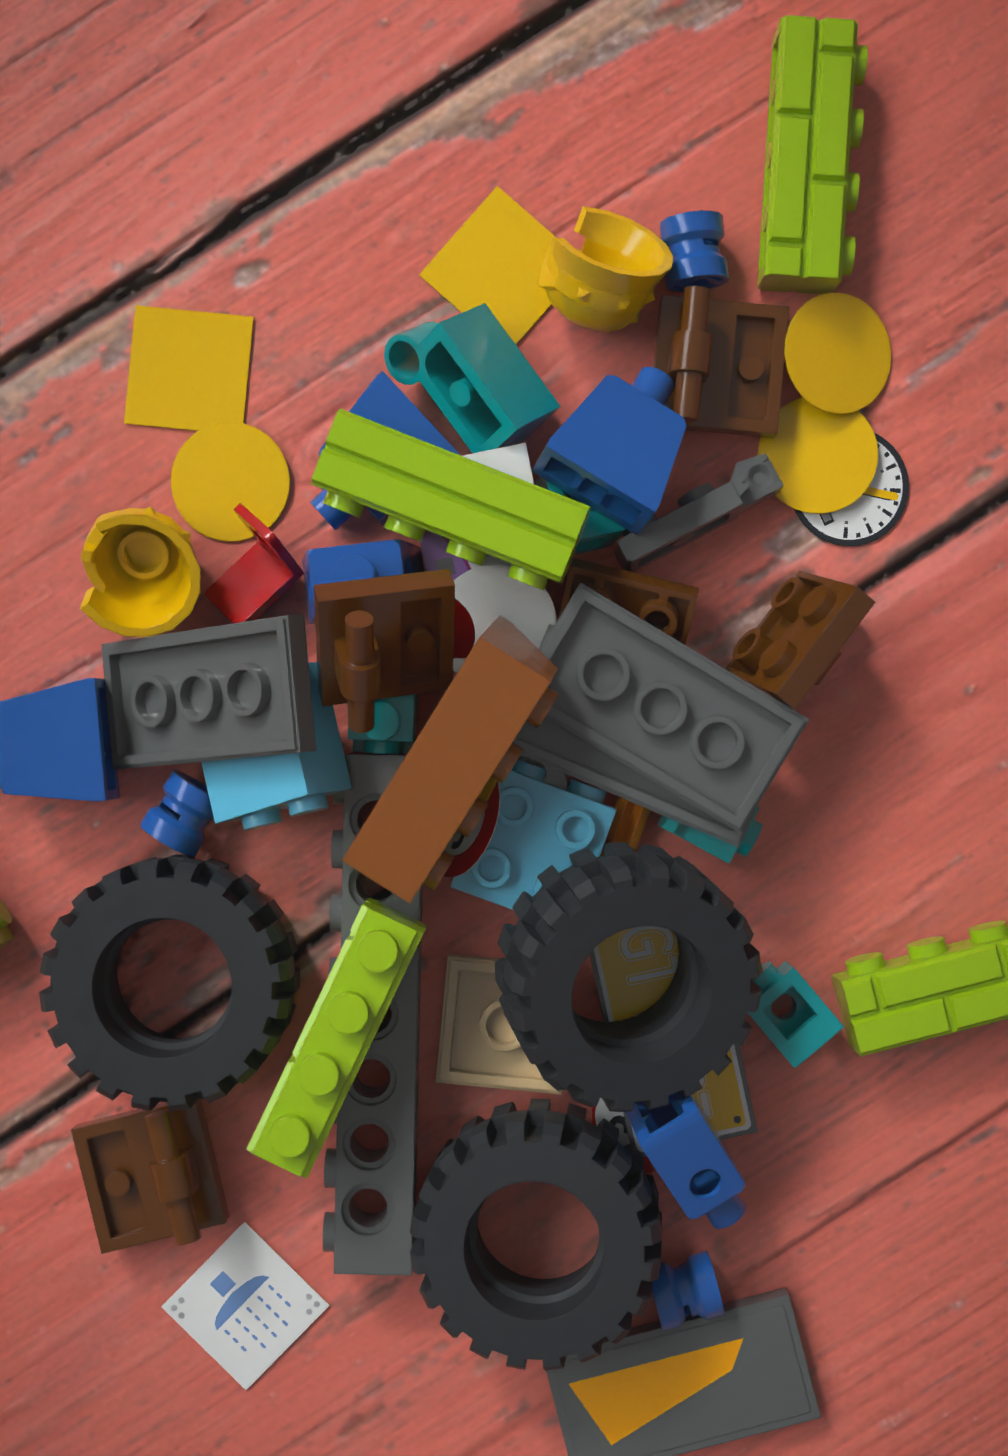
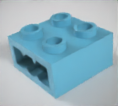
[201,662,352,831]
[450,759,617,910]

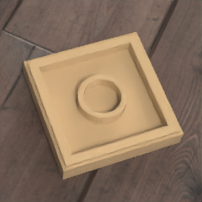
[436,953,562,1095]

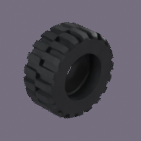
[495,842,762,1112]
[39,854,300,1111]
[410,1099,662,1371]

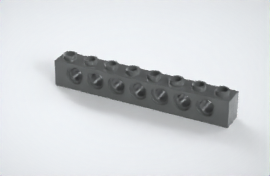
[323,754,423,1276]

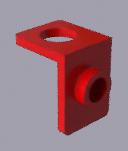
[205,503,305,623]

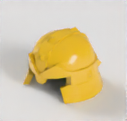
[538,206,673,333]
[80,506,201,637]

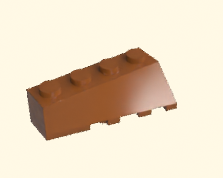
[342,616,559,904]

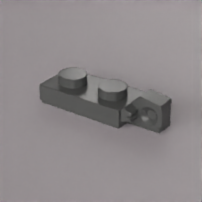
[615,453,784,572]

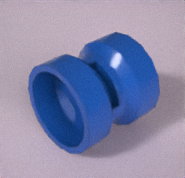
[660,210,730,292]
[140,770,214,857]
[652,1251,725,1331]

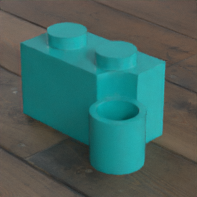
[384,303,561,453]

